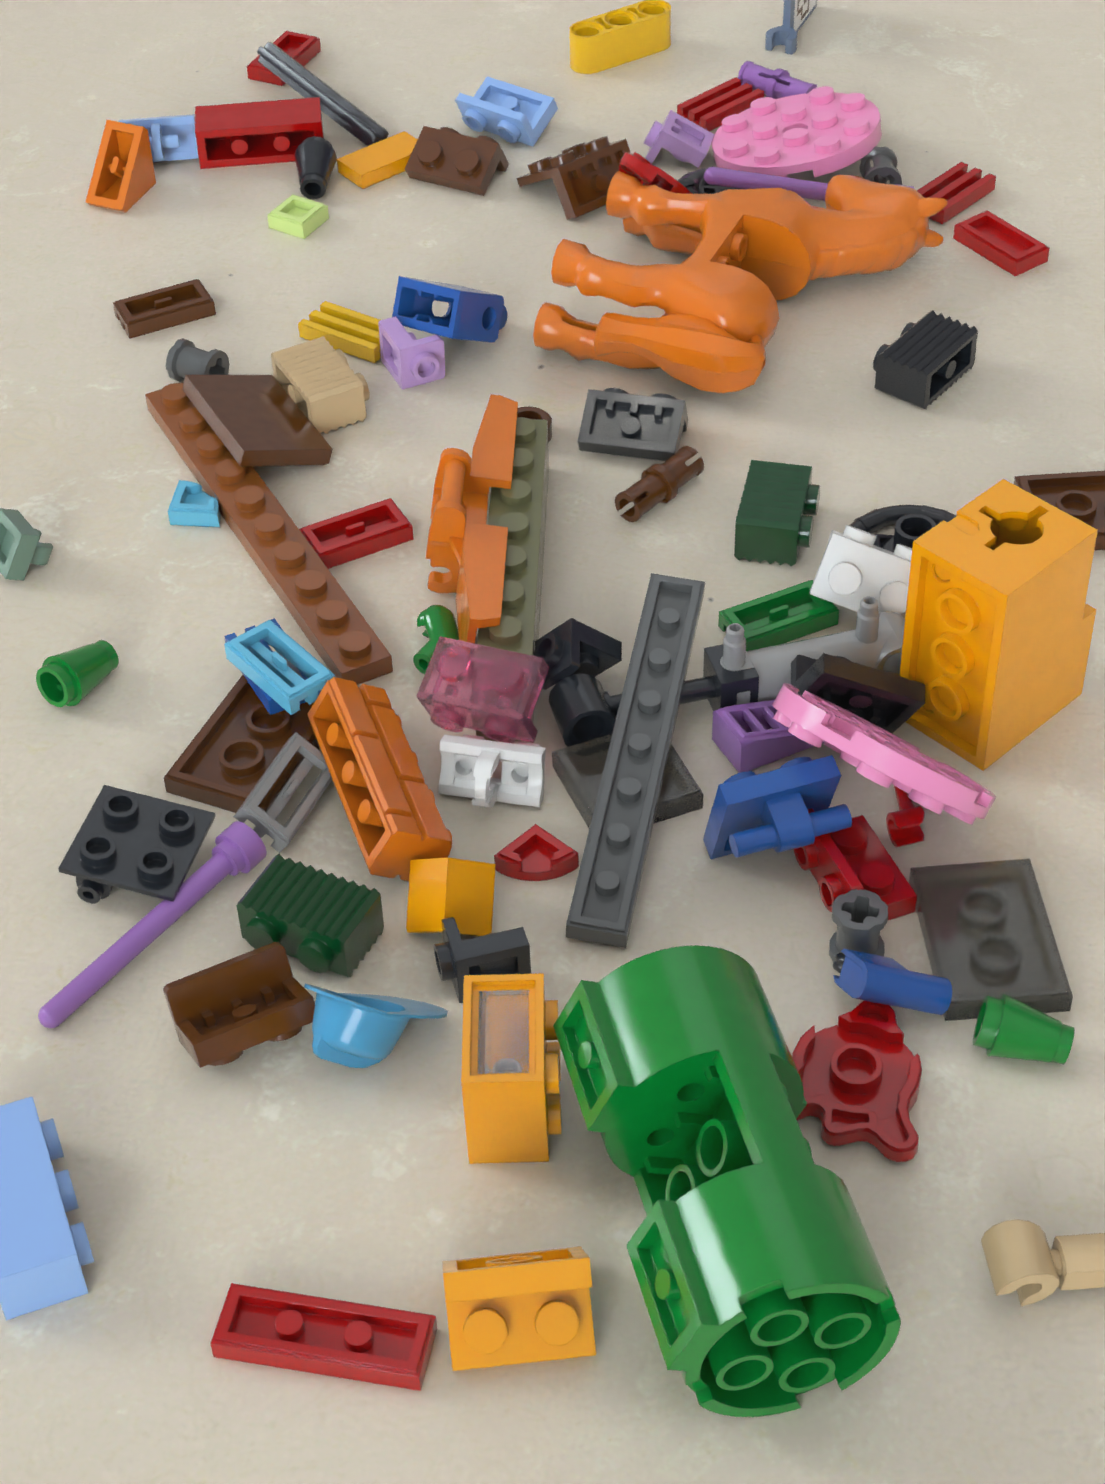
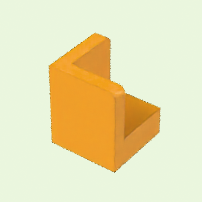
[406,857,496,937]

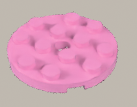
[712,87,882,178]
[772,683,996,825]

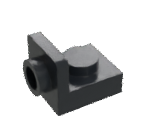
[534,618,622,690]
[434,917,531,1003]

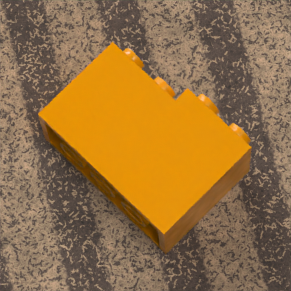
[899,479,1098,771]

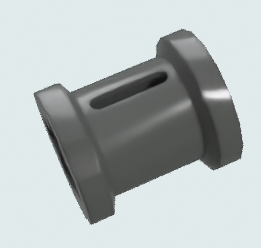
[859,146,902,185]
[166,339,230,382]
[829,889,888,963]

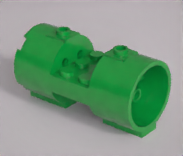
[553,945,901,1417]

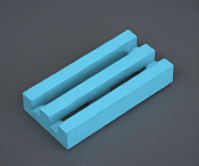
[224,620,335,715]

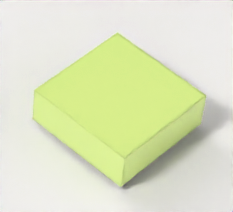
[267,195,329,239]

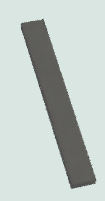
[566,573,705,948]

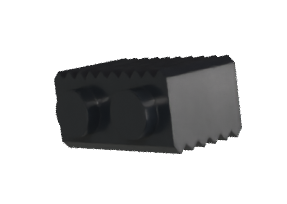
[873,310,978,410]

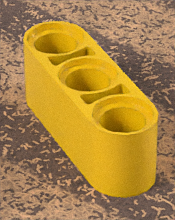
[569,0,671,74]

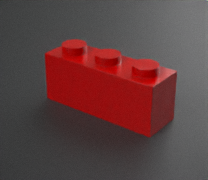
[195,97,324,169]

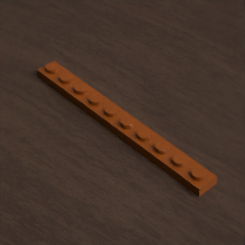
[145,382,393,685]

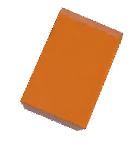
[86,120,156,212]

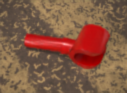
[886,786,925,847]

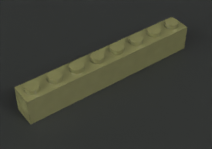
[473,417,549,741]

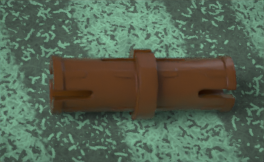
[614,446,704,522]

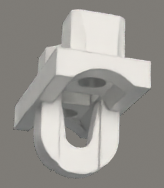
[438,734,546,808]

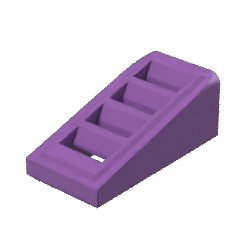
[712,700,824,773]

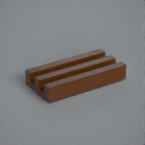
[113,279,216,339]

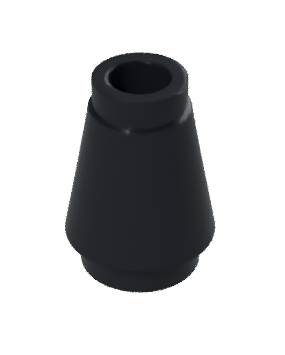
[294,137,337,199]

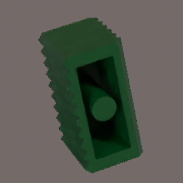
[734,460,820,566]
[236,854,384,977]

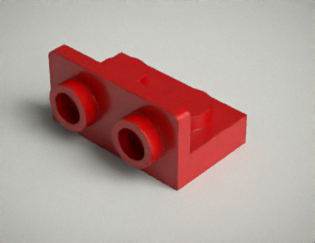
[793,808,917,920]

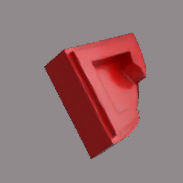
[494,824,579,881]

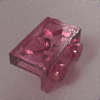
[416,636,549,743]

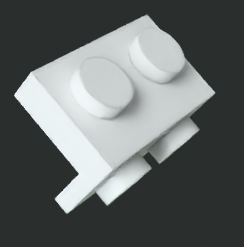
[809,525,912,619]

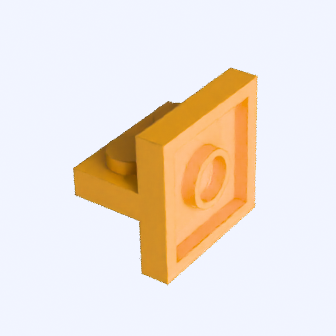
[442,1246,596,1371]

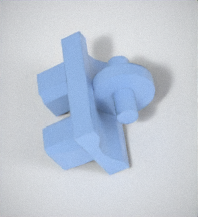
[118,114,199,162]

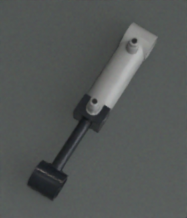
[548,596,905,753]

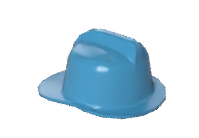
[304,984,448,1068]

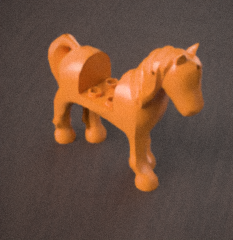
[533,171,947,393]

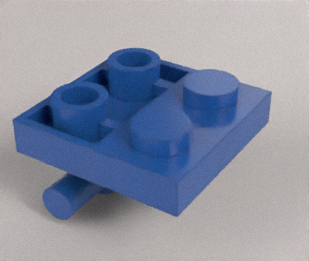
[703,755,852,860]

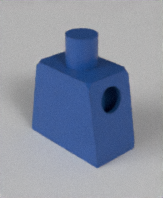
[392,276,508,343]

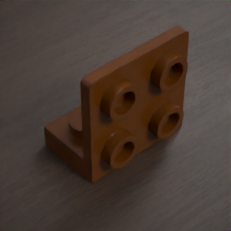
[516,136,631,220]

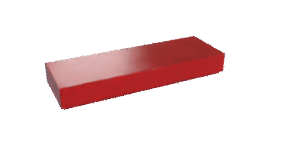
[210,1283,437,1391]

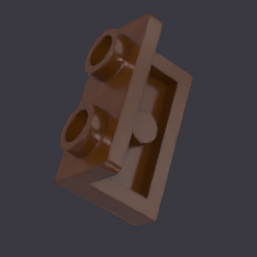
[405,126,509,196]
[163,942,315,1068]

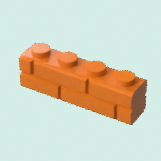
[307,677,453,881]

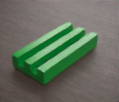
[718,580,839,651]

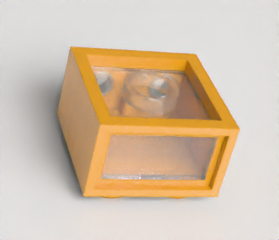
[461,973,562,1164]

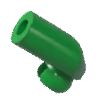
[413,605,460,676]

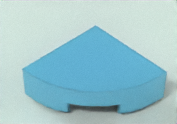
[168,480,221,527]

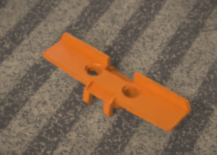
[426,394,518,677]

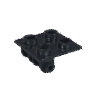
[58,785,216,904]

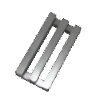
[233,732,332,853]

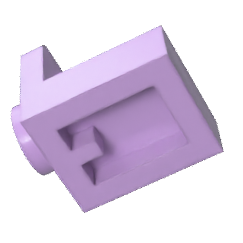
[644,110,715,168]
[378,317,445,390]

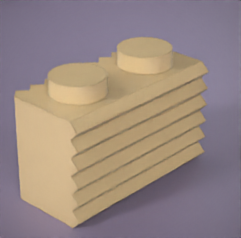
[271,336,370,434]

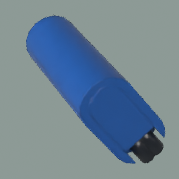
[833,949,952,1015]

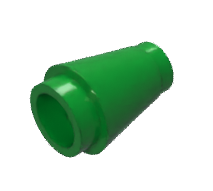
[36,640,119,707]
[973,994,1075,1065]

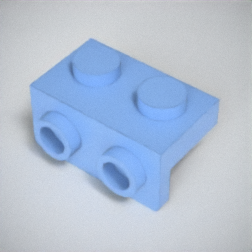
[455,76,558,147]

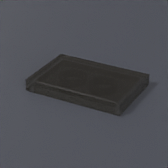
[909,858,1073,1021]

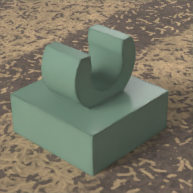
[0,508,53,581]

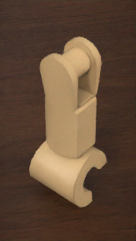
[981,1219,1105,1306]

